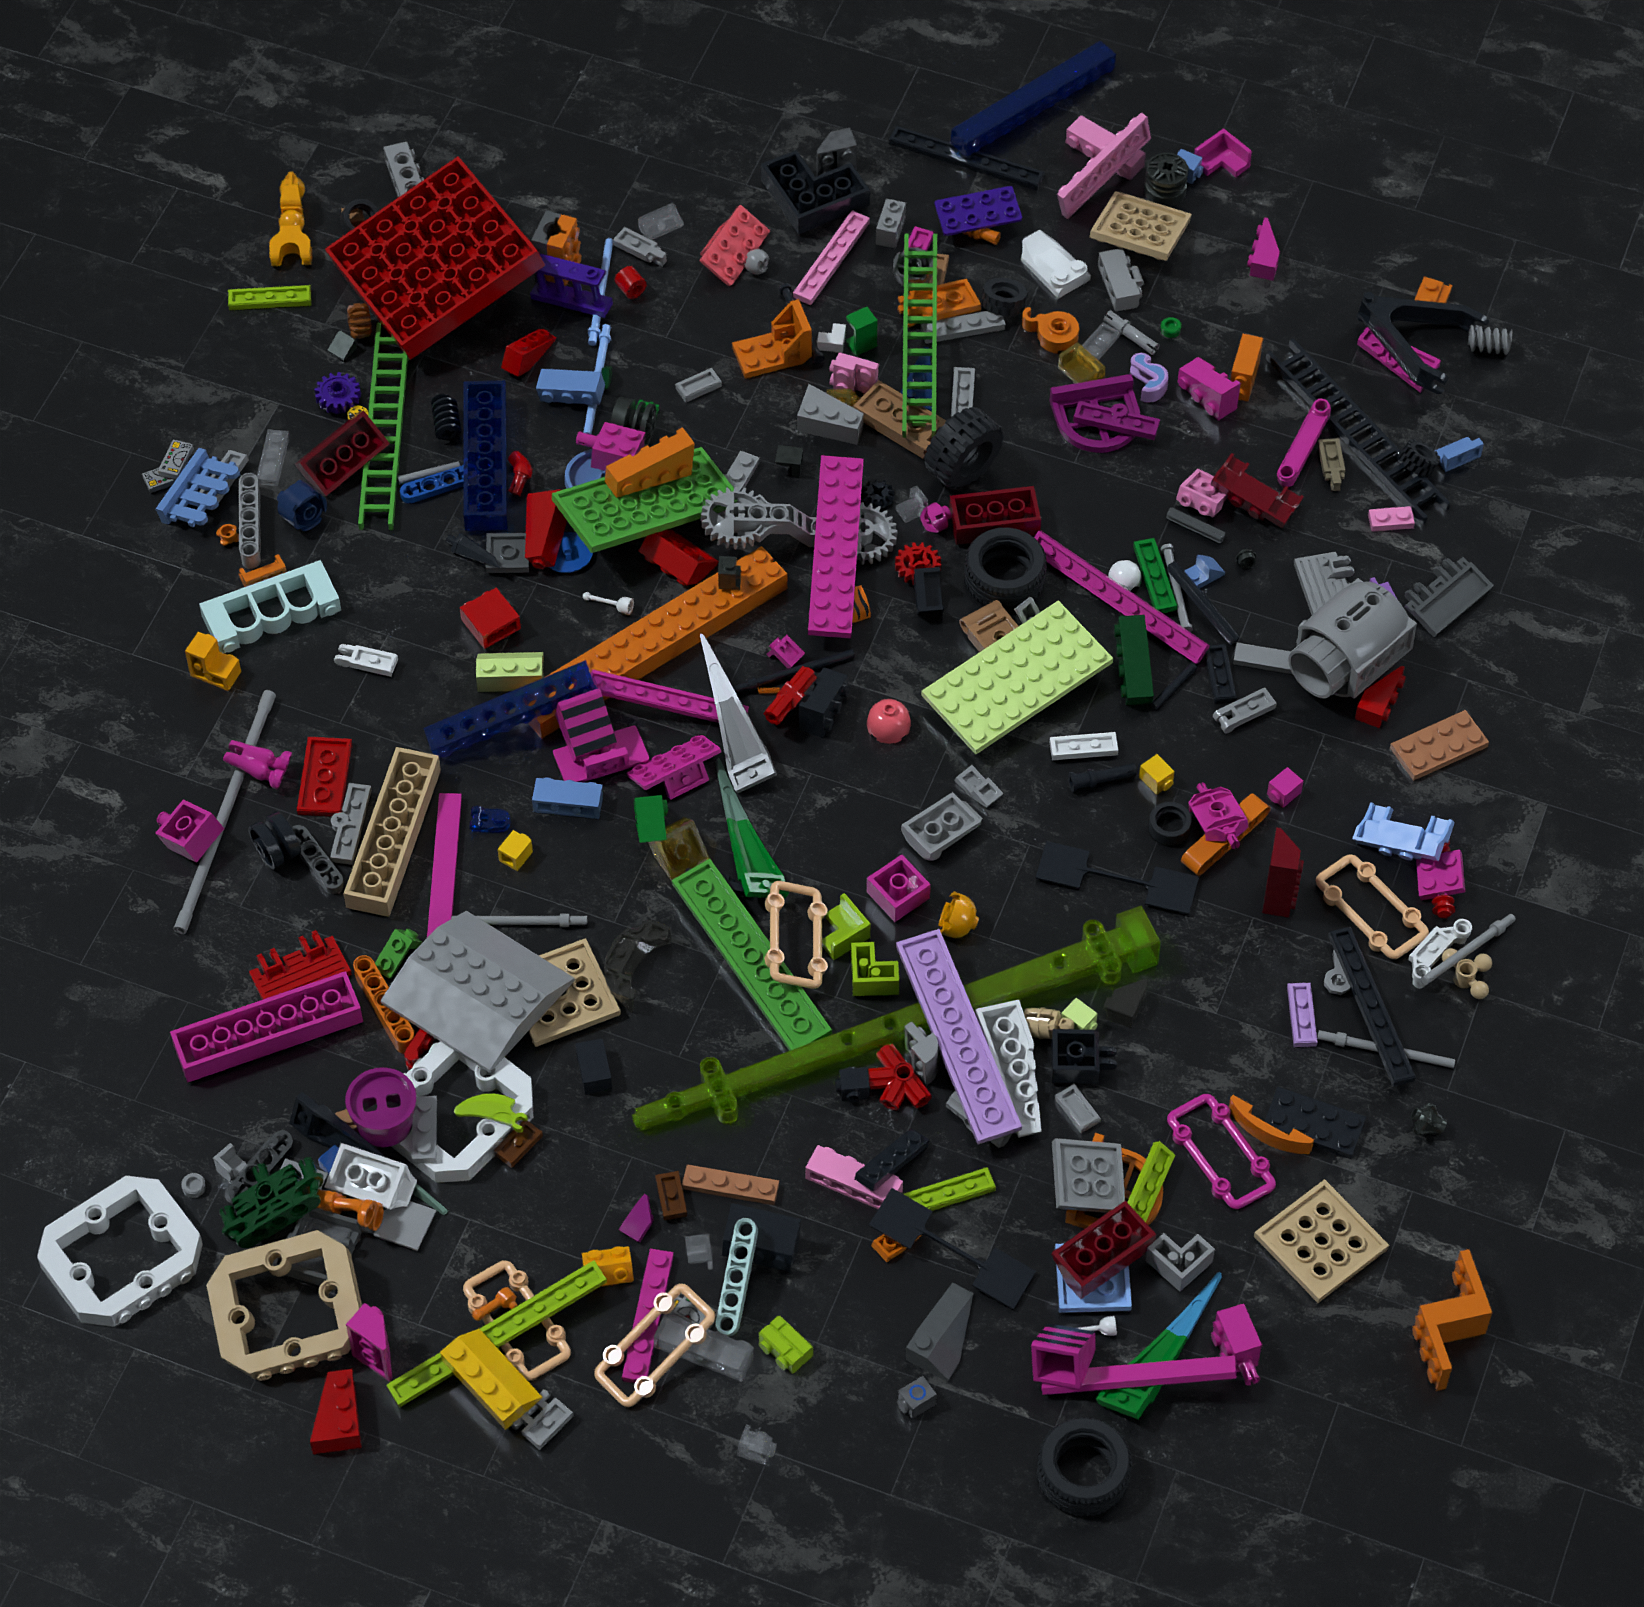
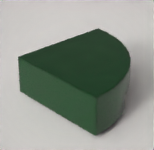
[601,366,613,389]

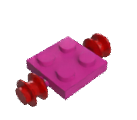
[1416,840,1465,918]

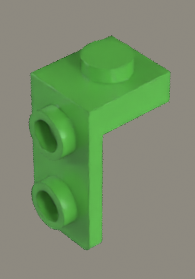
[375,928,423,979]

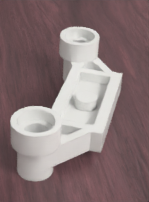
[1408,919,1472,988]

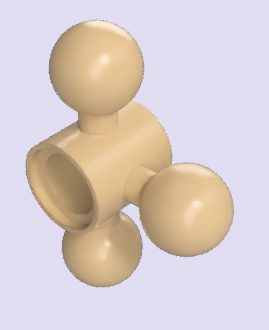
[1442,948,1492,999]

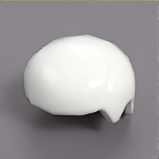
[1108,560,1142,591]

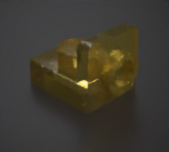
[826,389,859,407]

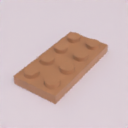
[1390,710,1489,781]

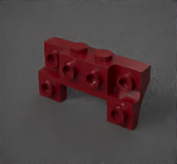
[1210,453,1304,529]

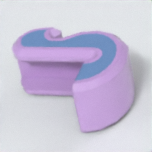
[1130,353,1168,402]

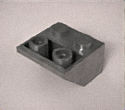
[817,128,857,176]

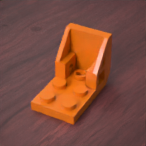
[732,299,812,379]

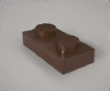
[494,1121,543,1168]
[655,1171,687,1220]

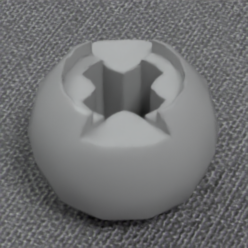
[744,249,770,275]

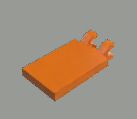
[898,279,981,327]

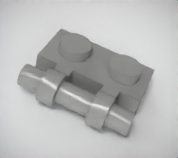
[511,1390,573,1450]

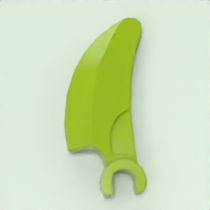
[454,1094,528,1133]

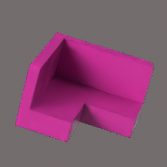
[1195,129,1252,177]

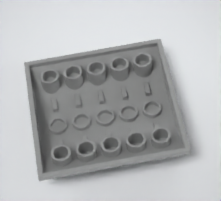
[381,911,575,1073]

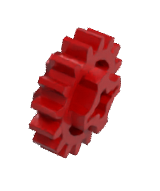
[895,542,941,585]

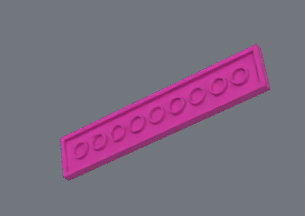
[808,455,863,638]

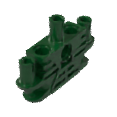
[219,1157,324,1248]

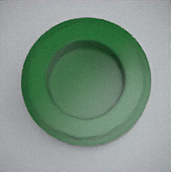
[1160,317,1182,338]

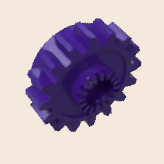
[315,372,361,414]

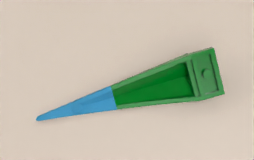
[1096,1272,1222,1419]

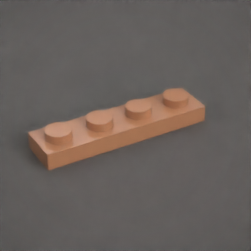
[682,1165,779,1205]

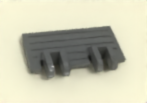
[1404,557,1494,637]

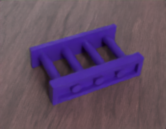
[530,253,613,318]

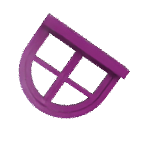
[1050,374,1140,453]

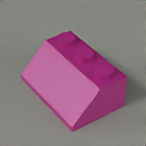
[346,1303,393,1382]

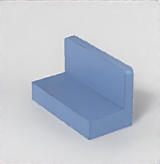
[1435,437,1484,472]

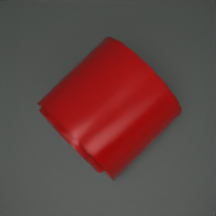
[615,266,647,299]

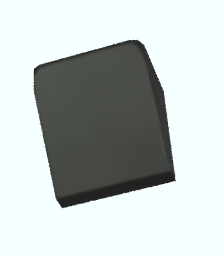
[327,330,357,362]

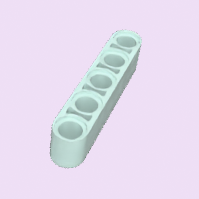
[716,1218,758,1336]

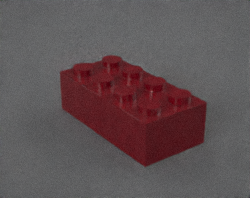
[949,486,1041,545]

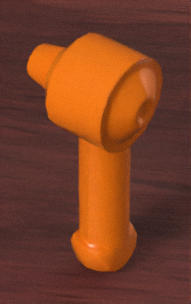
[472,1287,518,1321]

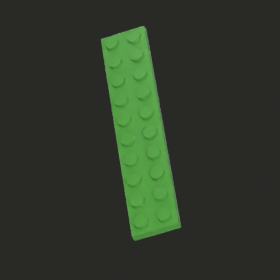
[672,859,832,1056]

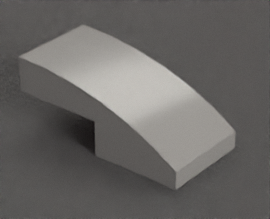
[955,765,1003,808]

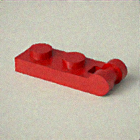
[404,1029,433,1070]

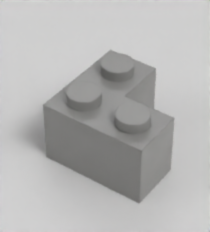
[1145,1233,1215,1291]

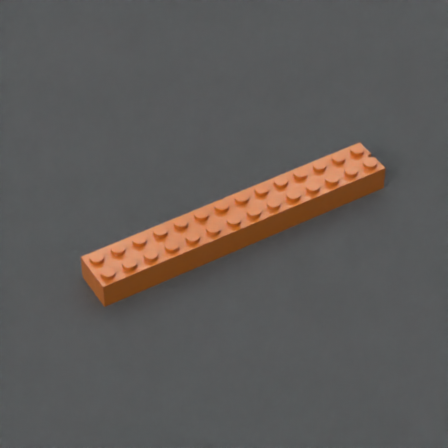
[515,546,787,739]

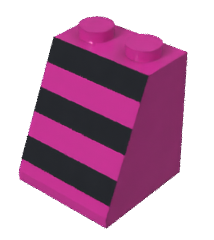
[555,688,617,763]
[1031,1323,1096,1389]

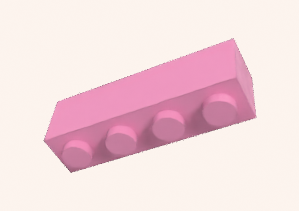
[1066,115,1145,180]
[806,1145,903,1209]

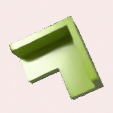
[822,893,871,960]

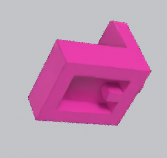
[767,635,805,669]

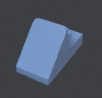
[1185,555,1225,589]

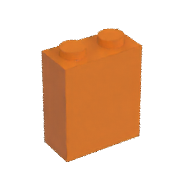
[1231,334,1263,401]

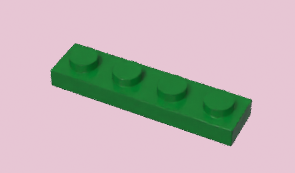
[1133,538,1177,613]

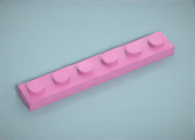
[793,211,870,305]

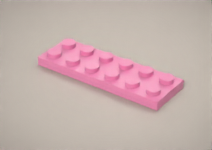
[1057,113,1151,219]

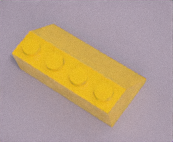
[440,1329,542,1430]

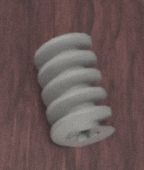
[1468,325,1512,355]

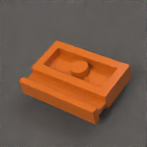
[1414,277,1452,303]

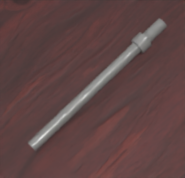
[451,914,588,927]
[1421,914,1516,985]
[1317,1030,1455,1069]

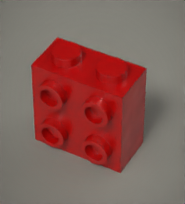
[460,588,521,649]

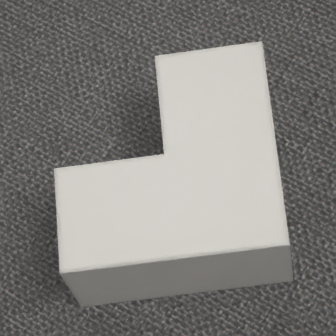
[817,323,846,353]

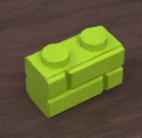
[759,1316,813,1374]

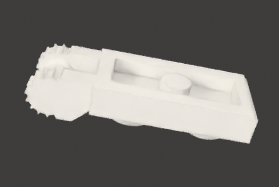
[334,644,398,677]

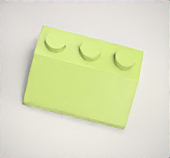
[476,652,543,692]

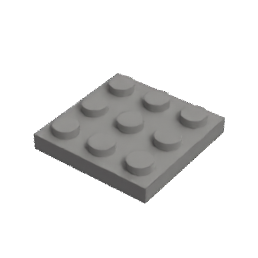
[1052,1138,1125,1213]

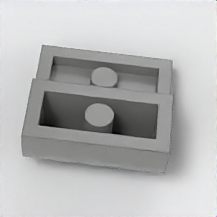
[904,1021,939,1085]

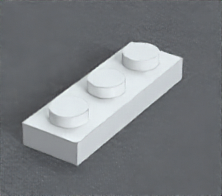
[1049,732,1118,760]

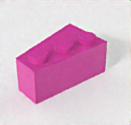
[1178,357,1241,421]

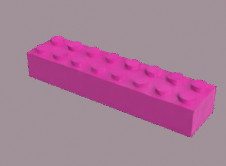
[170,971,363,1083]

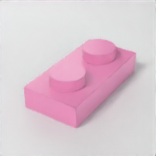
[1368,506,1415,532]

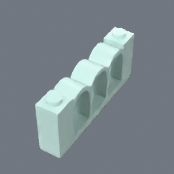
[199,560,341,653]

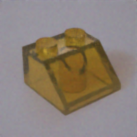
[648,817,710,880]

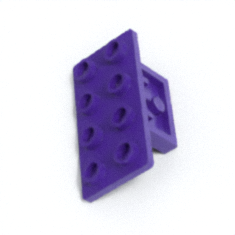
[934,186,1022,236]

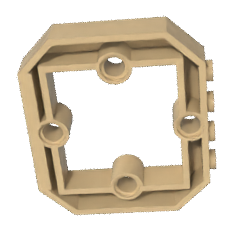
[207,1230,362,1380]

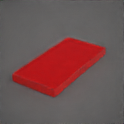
[297,737,352,816]

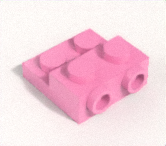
[829,352,878,396]
[1176,469,1228,517]

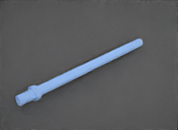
[588,238,613,346]
[583,324,611,435]

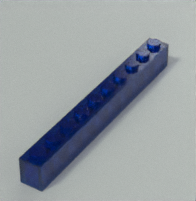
[950,41,1116,157]

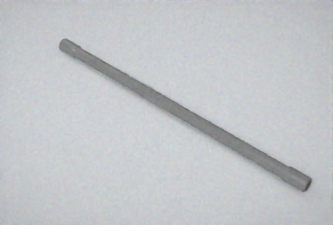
[173,690,276,934]

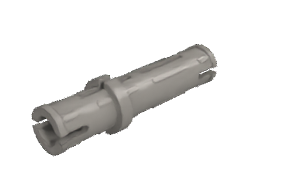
[1103,311,1159,355]

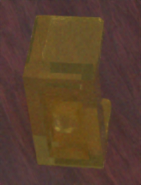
[1058,342,1105,383]

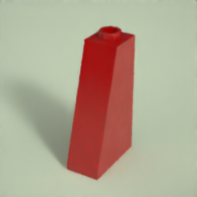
[525,489,567,569]

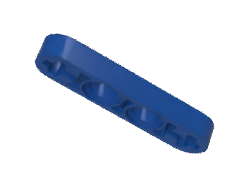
[400,464,479,503]

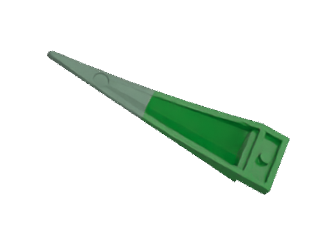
[715,758,789,899]

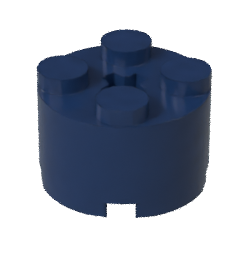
[277,480,327,531]

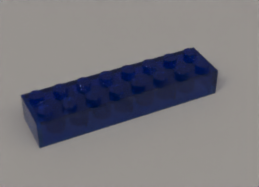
[464,380,508,531]

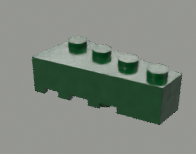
[1114,615,1154,705]

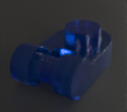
[469,806,511,833]

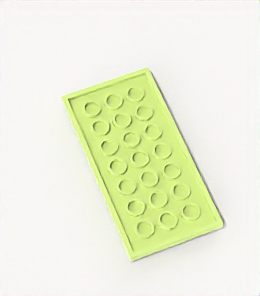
[921,601,1113,754]

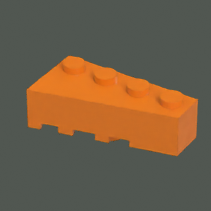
[605,427,695,498]

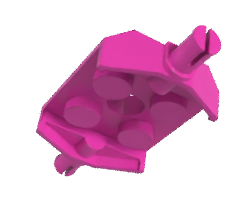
[1188,782,1248,849]

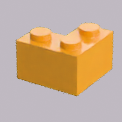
[185,632,241,691]

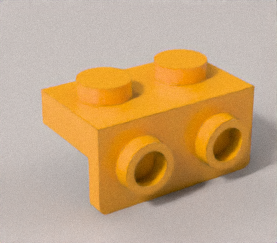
[582,1246,634,1286]

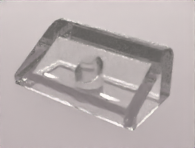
[638,203,684,240]

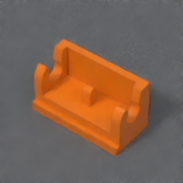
[239,554,287,587]

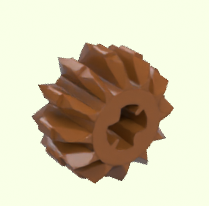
[347,303,372,339]

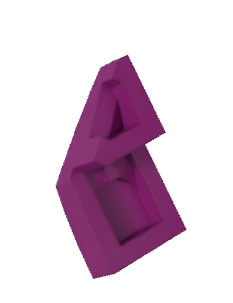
[619,1194,654,1242]

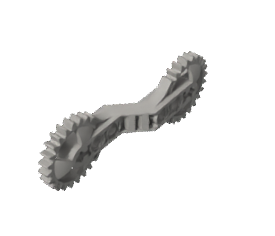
[701,487,897,565]

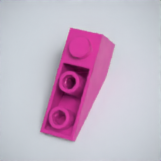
[1247,218,1280,281]

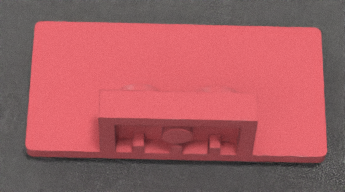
[700,205,770,286]

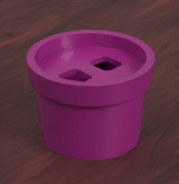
[345,1068,416,1147]

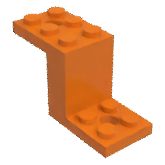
[1412,1249,1492,1391]

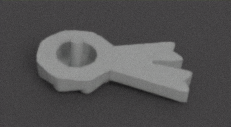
[1324,950,1350,995]

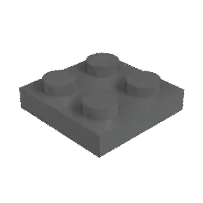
[486,533,529,573]

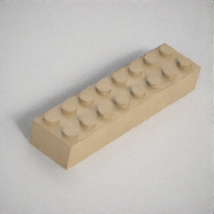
[344,747,441,917]

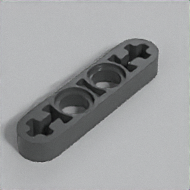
[291,825,344,894]
[225,1130,293,1204]

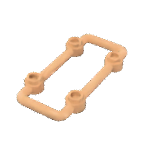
[1316,854,1429,959]
[764,881,828,989]
[463,1261,571,1381]
[594,1284,715,1407]

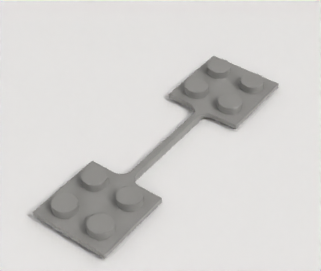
[280,1158,436,1251]

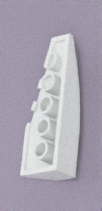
[974,999,1041,1138]

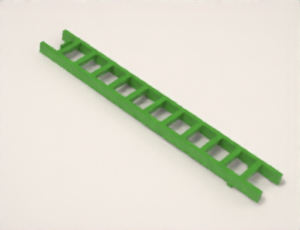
[902,234,937,438]
[358,323,408,530]

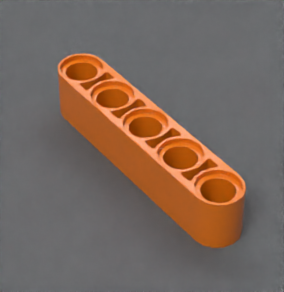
[1181,793,1271,876]
[353,955,415,1054]

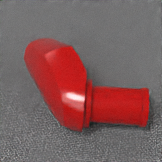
[508,451,533,497]

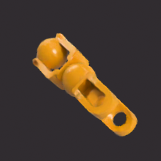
[270,172,312,266]

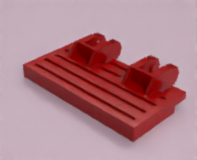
[249,930,352,1000]

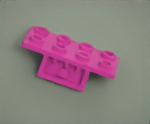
[553,725,650,783]
[627,735,721,799]

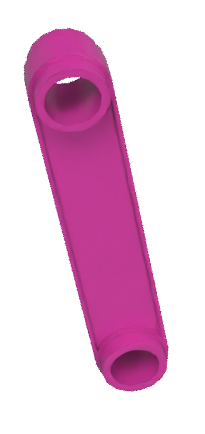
[1277,399,1331,487]

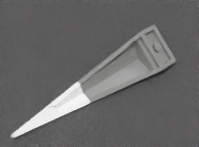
[700,634,777,793]

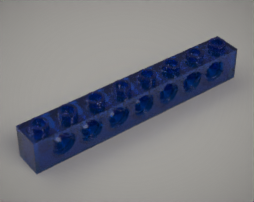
[424,660,598,758]

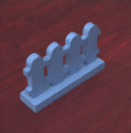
[156,448,240,527]

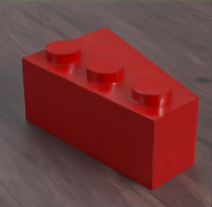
[310,1369,362,1454]

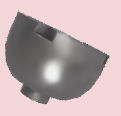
[893,247,933,287]

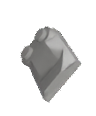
[901,792,983,861]

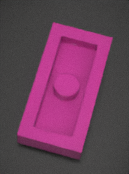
[903,227,934,252]

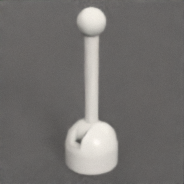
[583,592,634,615]
[1078,1316,1117,1336]

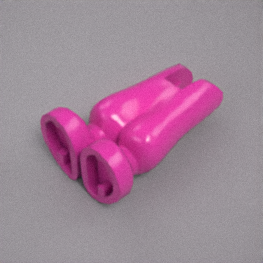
[223,740,292,790]

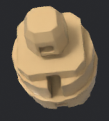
[1024,1008,1074,1039]

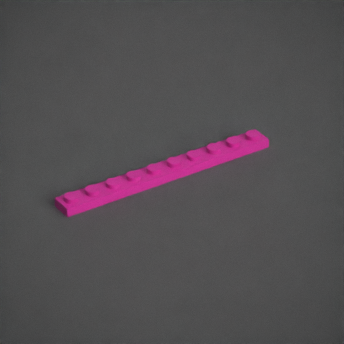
[1034,531,1210,664]

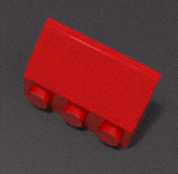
[639,529,719,586]

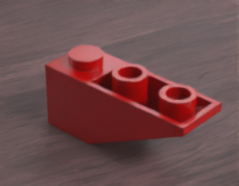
[501,329,556,376]
[1355,666,1406,728]

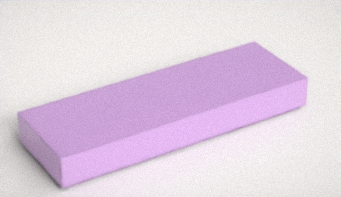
[1287,983,1317,1047]

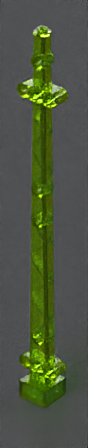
[632,905,1160,1130]

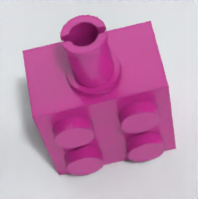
[576,422,645,471]
[155,799,224,863]
[1211,1304,1262,1386]

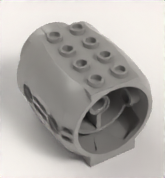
[1288,578,1417,699]

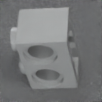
[876,199,906,249]

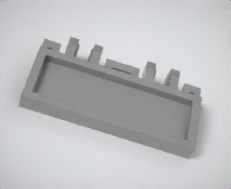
[1294,552,1355,615]

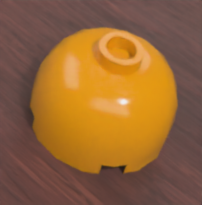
[938,891,979,938]

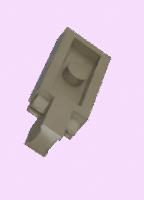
[1317,438,1345,491]

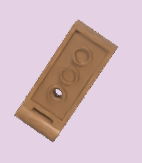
[853,380,946,458]
[959,600,1019,652]

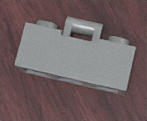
[1098,248,1144,312]

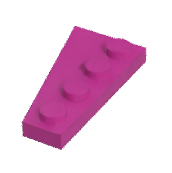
[1357,327,1441,393]

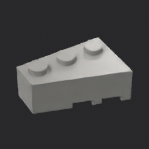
[797,384,864,445]

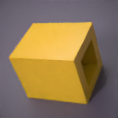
[1139,754,1175,795]
[498,830,533,871]

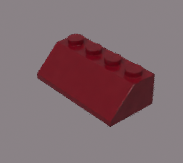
[295,410,390,496]
[1262,827,1304,917]
[1051,1200,1156,1300]

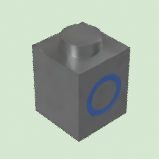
[897,1376,937,1419]

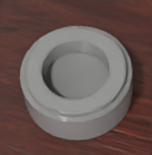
[181,1173,206,1198]

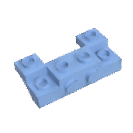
[1353,803,1455,861]

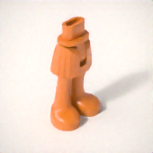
[317,1190,384,1231]

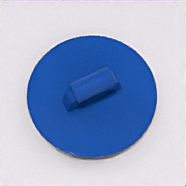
[549,532,593,573]

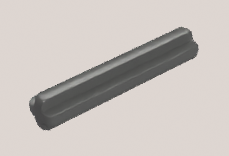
[1166,507,1226,543]

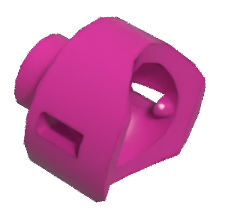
[920,503,952,533]

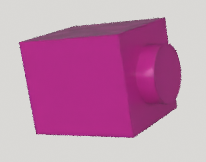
[1267,767,1303,808]

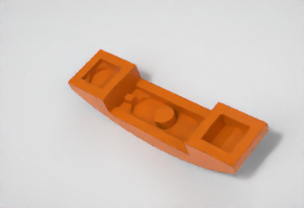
[1229,1095,1314,1154]

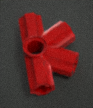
[763,666,817,725]
[868,1043,932,1110]

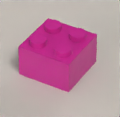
[867,855,931,922]

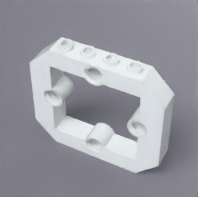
[386,1041,533,1183]
[37,1176,203,1327]

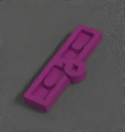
[1073,401,1160,440]

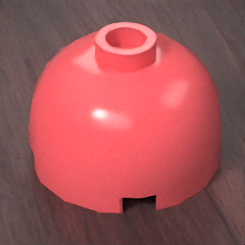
[867,699,911,744]

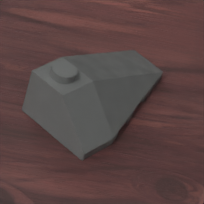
[906,1283,973,1382]

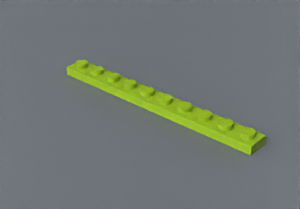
[387,1260,607,1407]

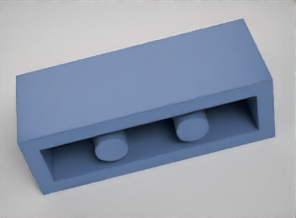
[536,369,605,405]
[532,778,603,819]

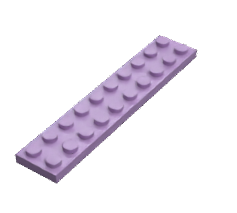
[896,929,1022,1144]

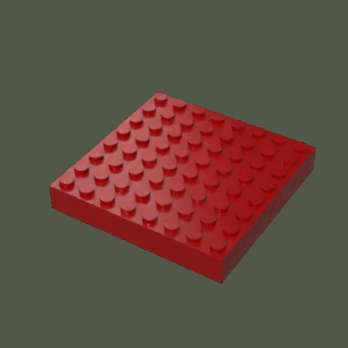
[325,156,545,360]

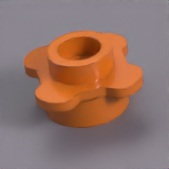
[216,524,239,546]

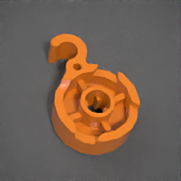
[1022,307,1079,353]

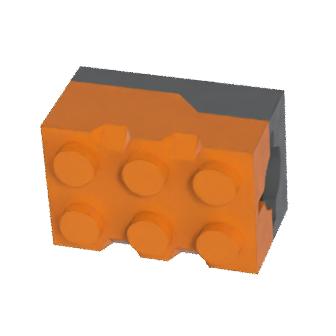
[531,210,582,286]

